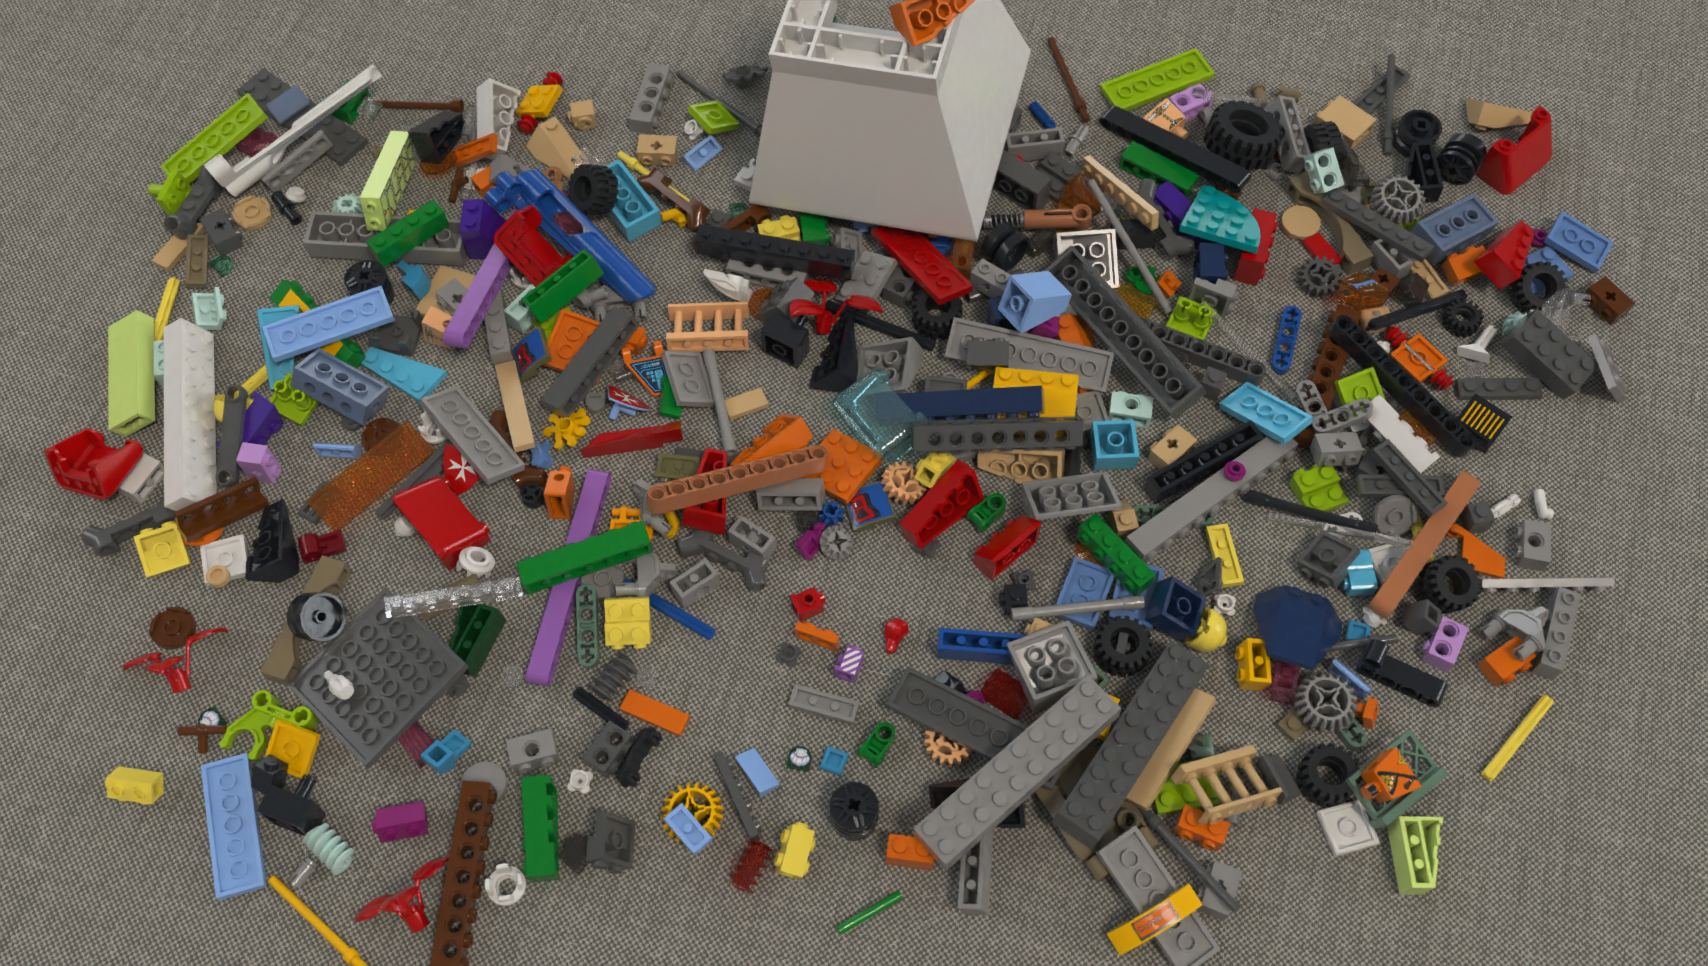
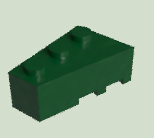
[450,597,507,678]

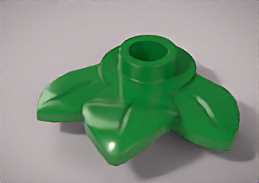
[1125,266,1158,294]

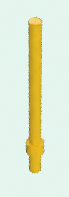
[268,875,368,966]

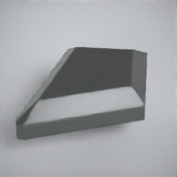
[1195,557,1222,597]

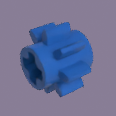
[932,235,952,257]
[818,501,844,528]

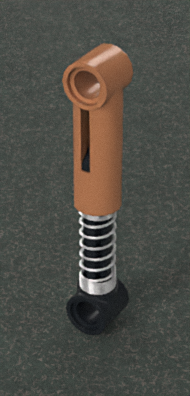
[980,204,1092,233]

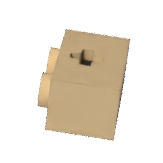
[637,134,679,166]
[1148,425,1197,470]

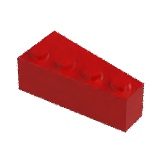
[1233,208,1278,286]
[1474,220,1534,290]
[682,447,727,535]
[899,459,984,549]

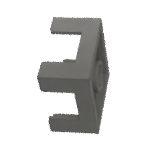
[368,307,423,357]

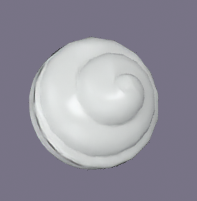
[394,516,415,537]

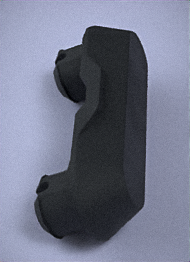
[1064,432,1091,477]
[616,727,662,788]

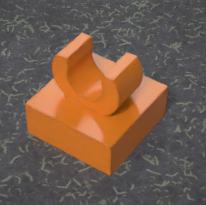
[1156,270,1182,299]
[1355,697,1379,729]

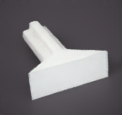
[1457,325,1497,364]

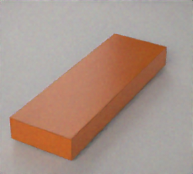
[453,133,498,168]
[619,689,691,737]

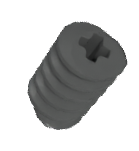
[589,652,637,702]

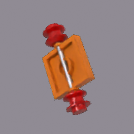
[1385,326,1454,391]

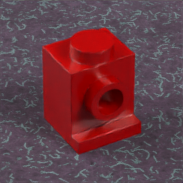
[790,587,826,622]

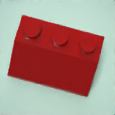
[973,515,1041,581]

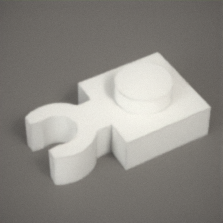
[734,158,756,191]

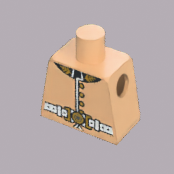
[1143,98,1188,139]
[421,306,455,350]

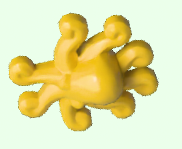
[543,408,591,450]

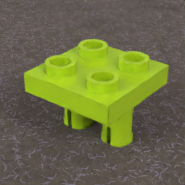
[148,170,192,215]
[1166,296,1218,340]
[269,372,319,427]

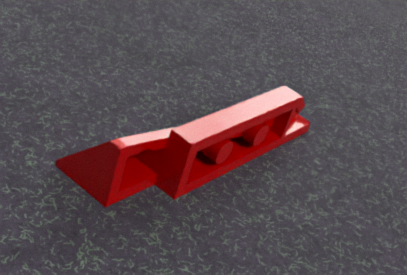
[581,421,683,458]

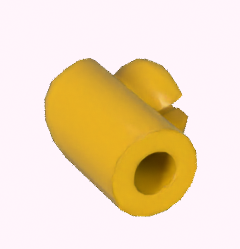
[660,208,688,227]
[664,511,681,538]

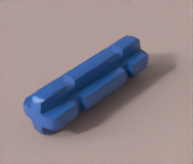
[1029,101,1056,129]

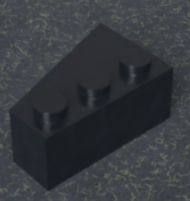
[407,111,468,164]
[1404,141,1444,203]

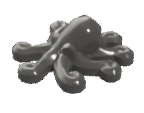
[722,64,768,89]

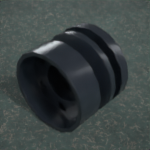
[1437,133,1487,185]
[344,260,395,306]
[830,782,879,841]

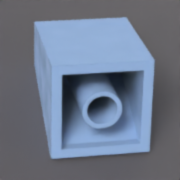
[998,271,1072,333]

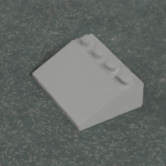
[1022,471,1122,520]

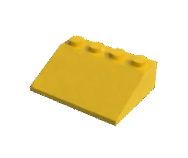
[993,367,1079,438]

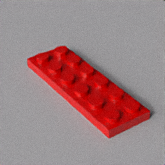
[872,225,973,305]

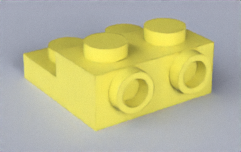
[757,215,802,241]
[133,521,192,578]
[604,596,652,650]

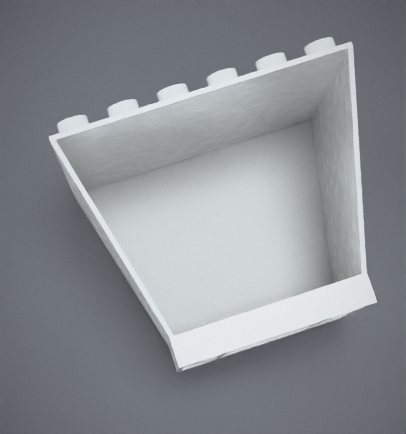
[749,0,1031,241]

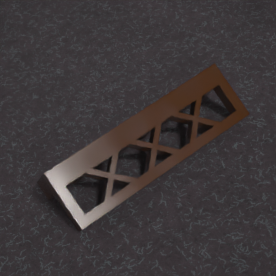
[173,477,269,543]

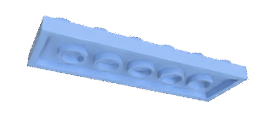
[262,286,395,363]
[201,753,267,901]

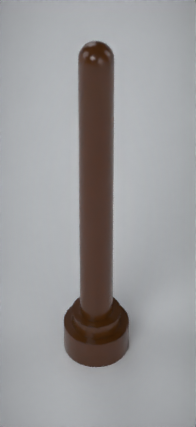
[375,98,464,114]

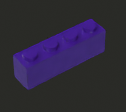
[1153,180,1217,250]

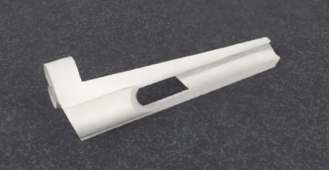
[204,64,381,197]

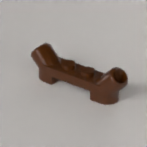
[637,167,711,233]
[692,203,772,259]
[489,410,547,490]

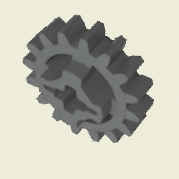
[1298,256,1343,298]

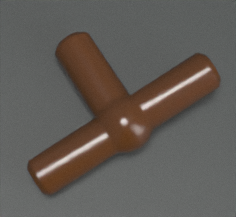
[448,168,469,203]
[177,724,227,754]

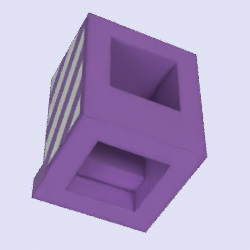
[834,645,864,683]

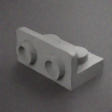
[831,227,863,264]

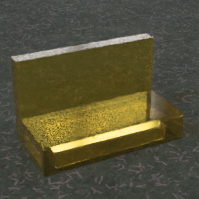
[1117,282,1160,319]

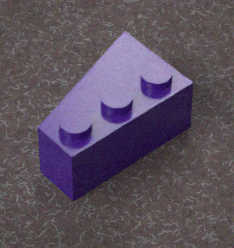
[216,391,284,468]

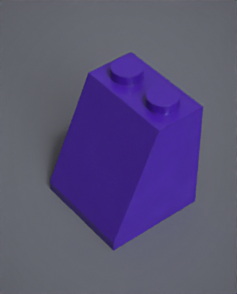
[459,199,506,259]

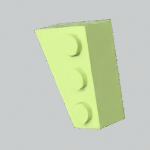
[1387,816,1443,895]

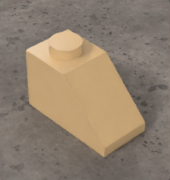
[1106,500,1139,541]

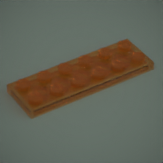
[306,421,435,531]

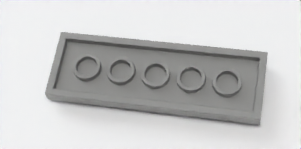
[420,386,525,485]
[1096,825,1220,966]

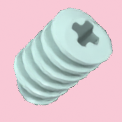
[302,823,354,875]

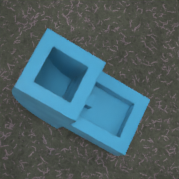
[397,260,431,300]
[420,729,471,774]

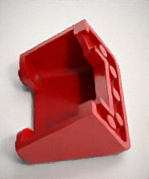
[1476,106,1552,195]
[494,205,573,286]
[43,428,143,500]
[391,475,491,571]

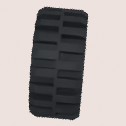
[1204,101,1283,171]

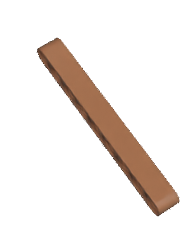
[647,445,828,515]
[1367,470,1481,620]

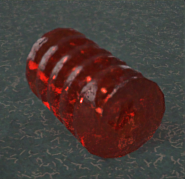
[729,839,774,895]

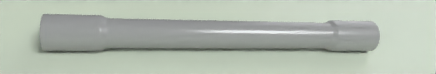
[703,348,737,456]
[1011,595,1145,621]

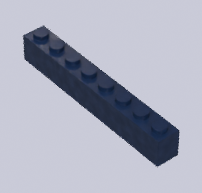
[875,385,1045,425]

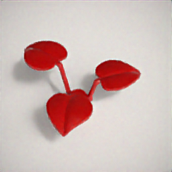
[790,279,883,334]
[122,628,229,694]
[353,857,449,933]

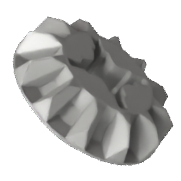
[820,525,854,560]

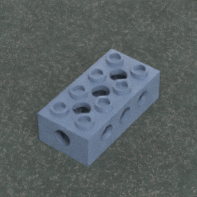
[1411,194,1499,265]
[291,348,389,425]

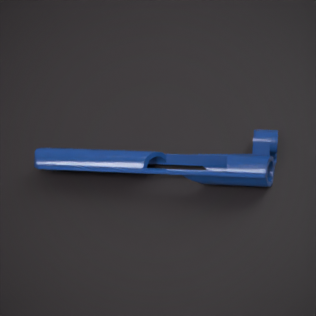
[485,168,655,304]

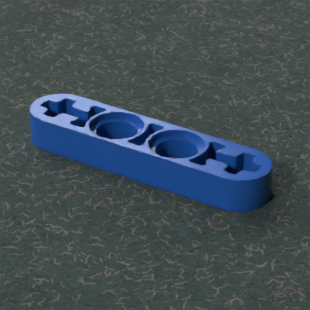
[1270,306,1302,375]

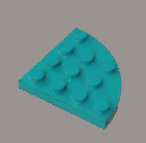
[1179,185,1261,254]

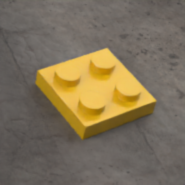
[264,719,321,779]

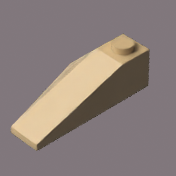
[1466,98,1552,130]
[526,116,588,181]
[977,447,1065,484]

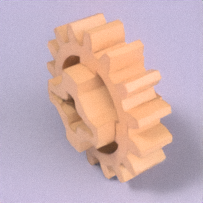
[881,461,927,505]
[924,730,972,767]

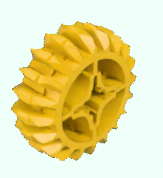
[661,782,724,843]

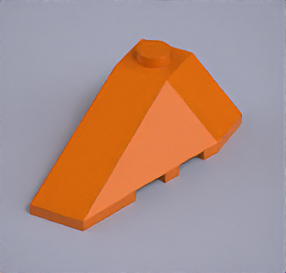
[889,0,975,47]
[1052,313,1095,394]
[730,414,813,466]

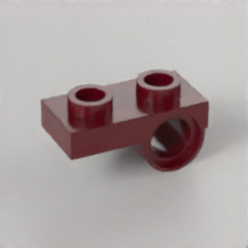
[298,529,347,564]

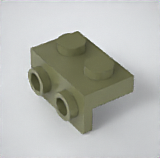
[654,453,702,483]

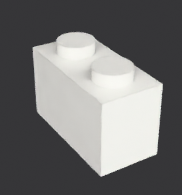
[118,452,164,504]

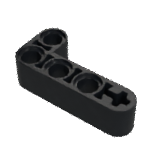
[1356,639,1448,707]

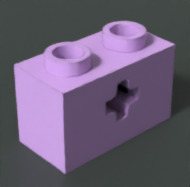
[236,442,281,484]

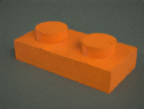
[794,621,839,652]

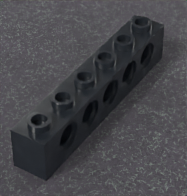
[1143,420,1263,505]

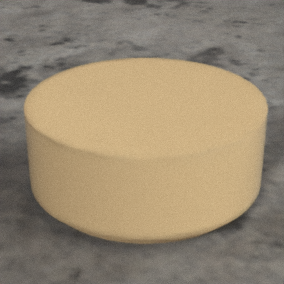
[206,565,231,588]

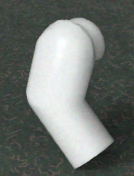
[1534,489,1554,520]

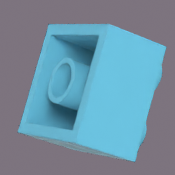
[1089,420,1139,470]

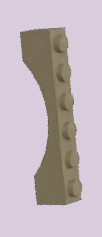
[1285,171,1374,276]
[260,555,352,686]

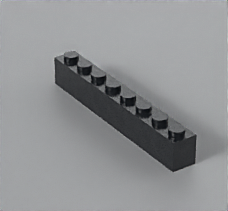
[695,224,855,280]

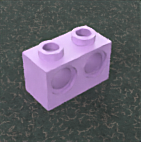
[1169,83,1213,122]
[1422,616,1469,672]

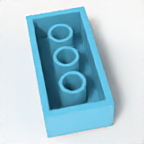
[607,159,662,242]

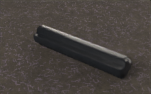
[572,687,630,731]

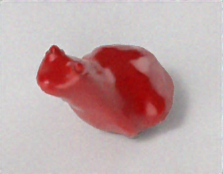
[884,618,909,654]

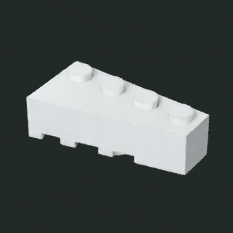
[477,78,521,160]
[1360,394,1440,473]

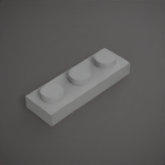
[788,684,860,725]

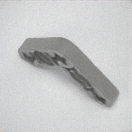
[1296,380,1374,434]

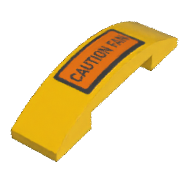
[1106,883,1202,955]

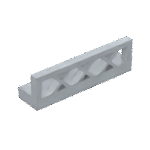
[261,130,333,193]

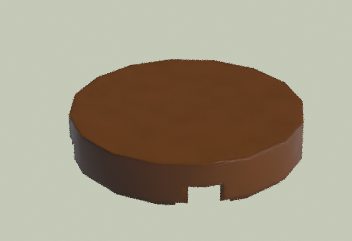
[361,418,404,457]
[149,607,196,650]

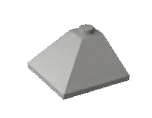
[1053,229,1119,289]
[850,337,923,399]
[1006,620,1098,712]

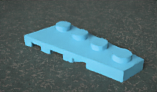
[257,305,299,391]
[360,347,448,403]

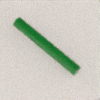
[836,890,903,935]

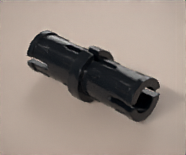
[271,191,302,225]

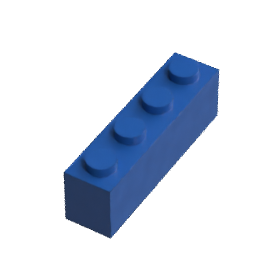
[937,628,1027,665]

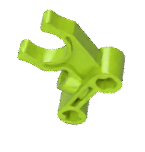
[219,690,319,762]

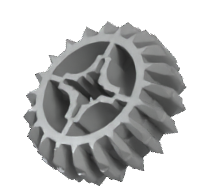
[1370,174,1426,226]
[1294,671,1357,733]

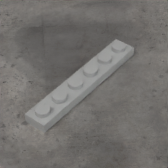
[1478,577,1614,592]

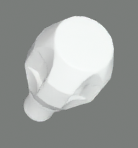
[323,671,354,700]

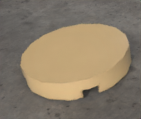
[232,196,273,230]
[1281,206,1321,241]

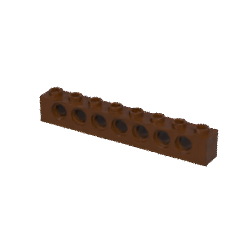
[1293,304,1362,451]
[430,780,497,966]

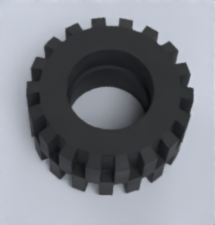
[1304,121,1343,165]
[568,164,619,215]
[1508,261,1568,313]
[912,290,963,340]
[1417,555,1482,614]
[1093,616,1153,677]
[1296,743,1362,808]

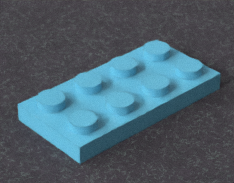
[1219,382,1313,445]

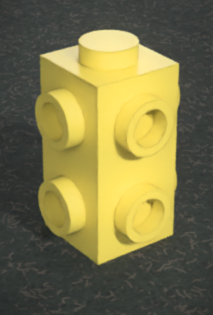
[914,451,957,488]
[105,766,164,805]
[773,822,816,879]

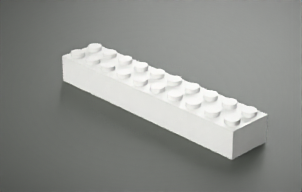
[163,318,217,516]

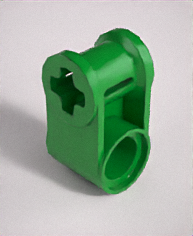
[966,493,1006,533]
[857,722,895,769]

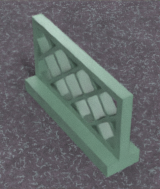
[1345,729,1449,829]

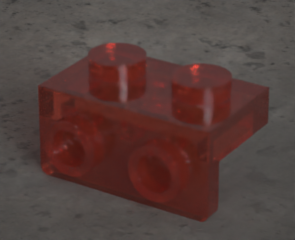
[981,668,1029,720]

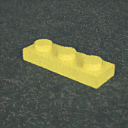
[1205,523,1244,588]

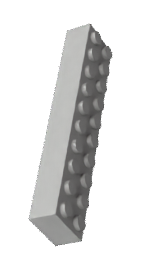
[913,675,1121,871]

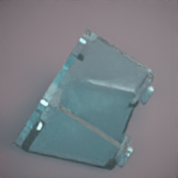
[832,368,928,462]

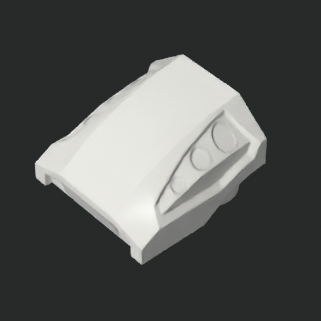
[703,269,753,302]

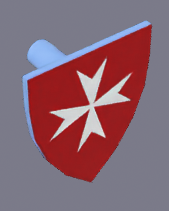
[607,385,653,420]
[443,444,480,496]

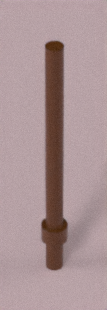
[1047,37,1090,123]

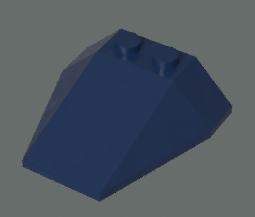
[1253,585,1342,671]

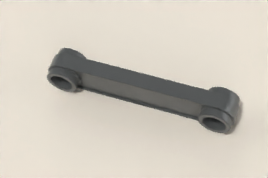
[215,384,248,488]

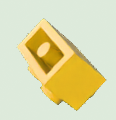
[1235,638,1272,691]

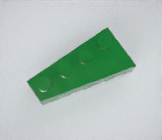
[521,774,559,883]

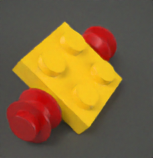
[515,72,563,134]

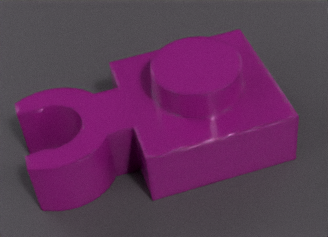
[795,522,826,561]

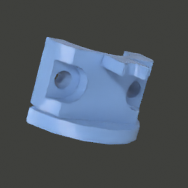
[524,439,554,469]

